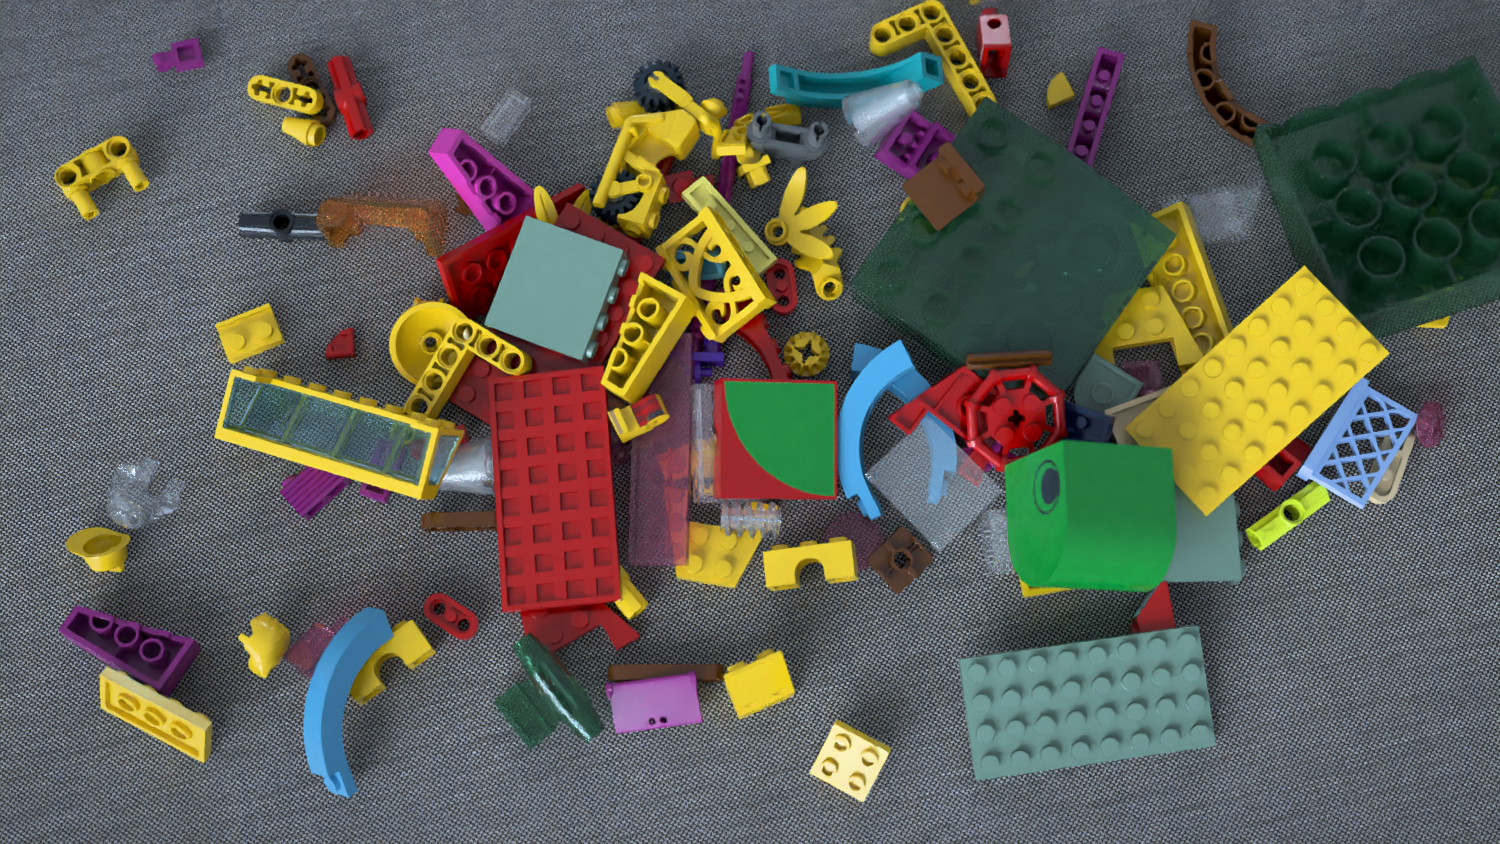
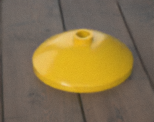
[389,301,473,388]

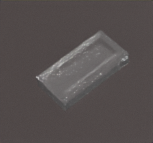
[478,87,534,147]

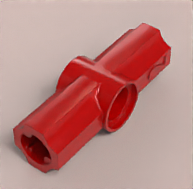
[327,55,374,140]

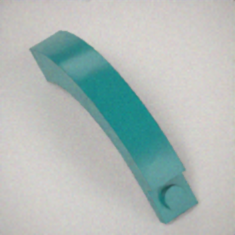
[768,51,944,109]

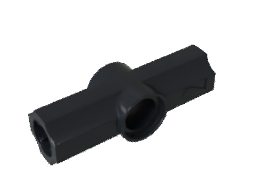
[238,209,329,243]

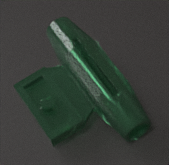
[493,633,605,750]

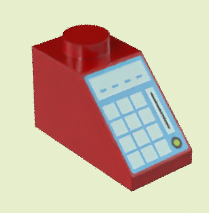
[1129,582,1176,634]

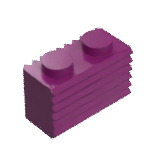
[279,453,351,521]

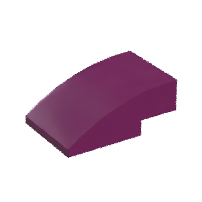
[873,107,980,180]

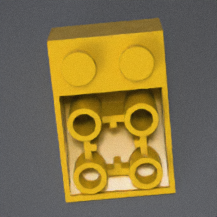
[724,649,795,720]

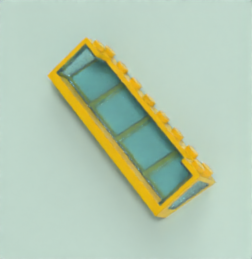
[214,366,464,500]

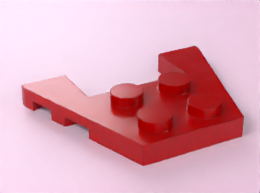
[887,365,998,488]
[521,603,640,698]

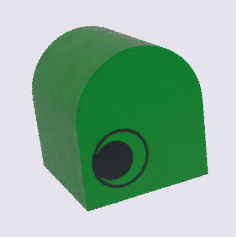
[1005,440,1177,592]

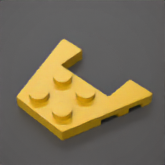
[1094,285,1204,369]
[665,486,778,589]

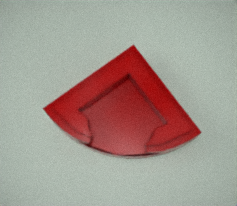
[325,327,356,360]

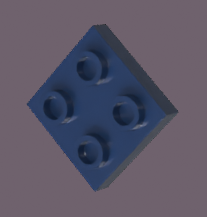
[1049,401,1116,443]

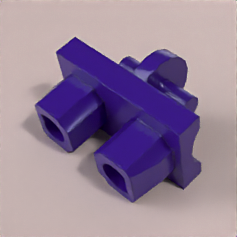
[671,338,724,385]

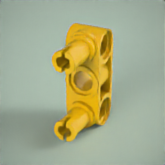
[54,136,149,220]

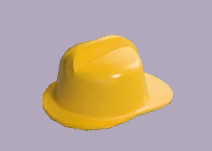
[65,527,131,573]

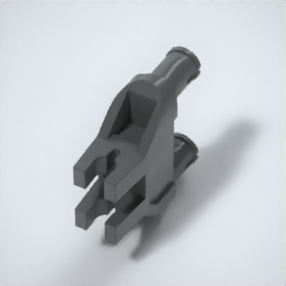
[746,111,829,168]

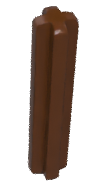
[965,349,1053,370]

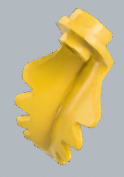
[791,206,844,300]

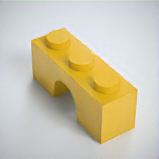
[763,537,859,591]
[349,619,437,705]

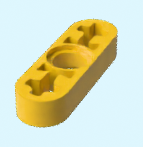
[247,75,324,115]

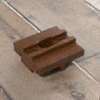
[865,525,933,594]

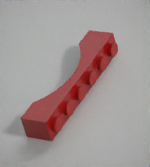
[716,282,793,380]

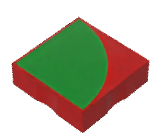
[713,378,837,500]

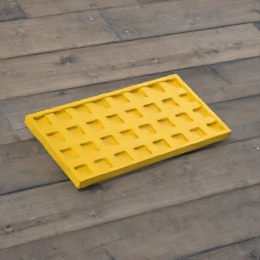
[1124,266,1390,516]

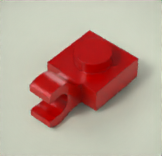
[663,170,715,204]

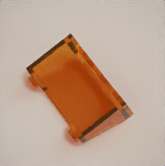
[316,192,448,257]

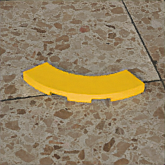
[717,104,801,156]

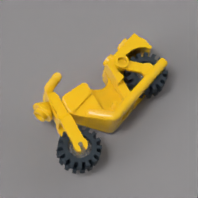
[589,60,728,239]

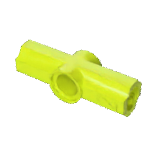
[1245,481,1330,551]

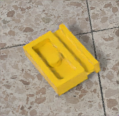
[215,303,286,364]

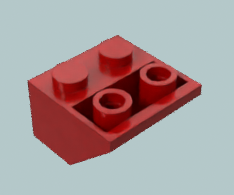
[1254,436,1312,492]

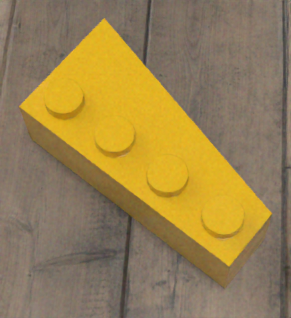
[601,272,698,405]

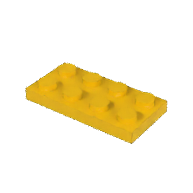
[100,666,212,763]

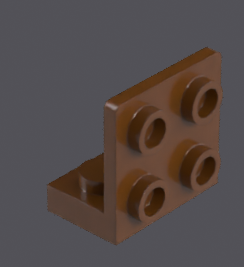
[902,141,986,231]

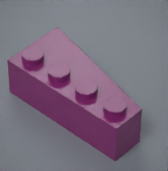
[58,605,202,698]

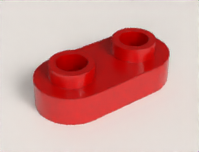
[766,258,798,316]
[423,593,479,641]

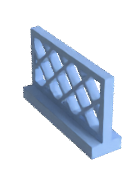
[1296,378,1419,509]

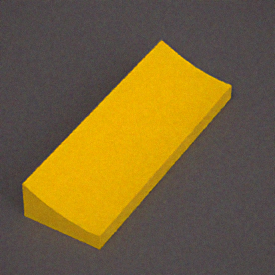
[1129,201,1233,376]

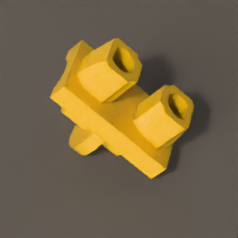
[736,144,771,190]

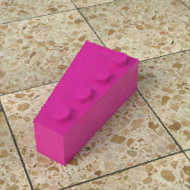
[428,128,534,231]

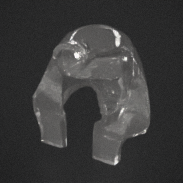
[106,455,186,529]

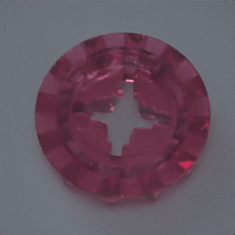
[1416,401,1446,448]

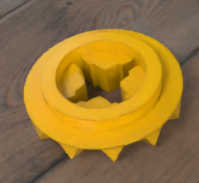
[784,331,830,376]

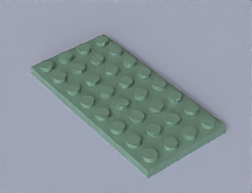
[958,624,1216,781]

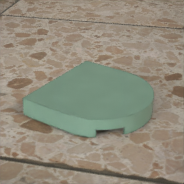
[1074,353,1144,412]

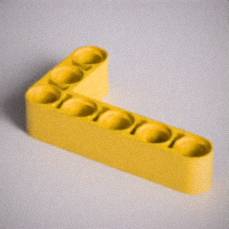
[869,0,997,126]
[391,318,532,446]

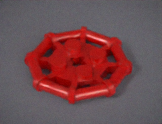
[963,364,1069,472]

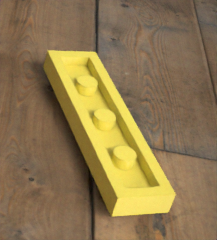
[682,176,778,276]

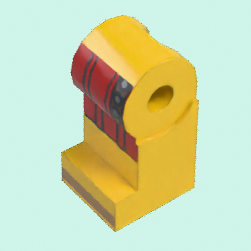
[607,394,670,443]

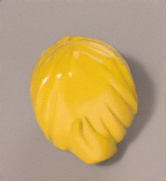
[238,611,290,678]

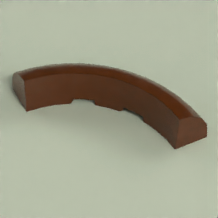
[1187,20,1281,155]

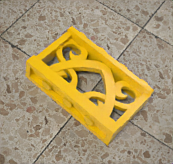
[655,206,777,343]

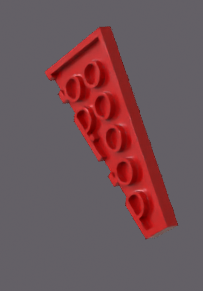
[435,183,586,321]

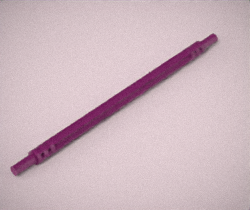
[686,51,755,368]

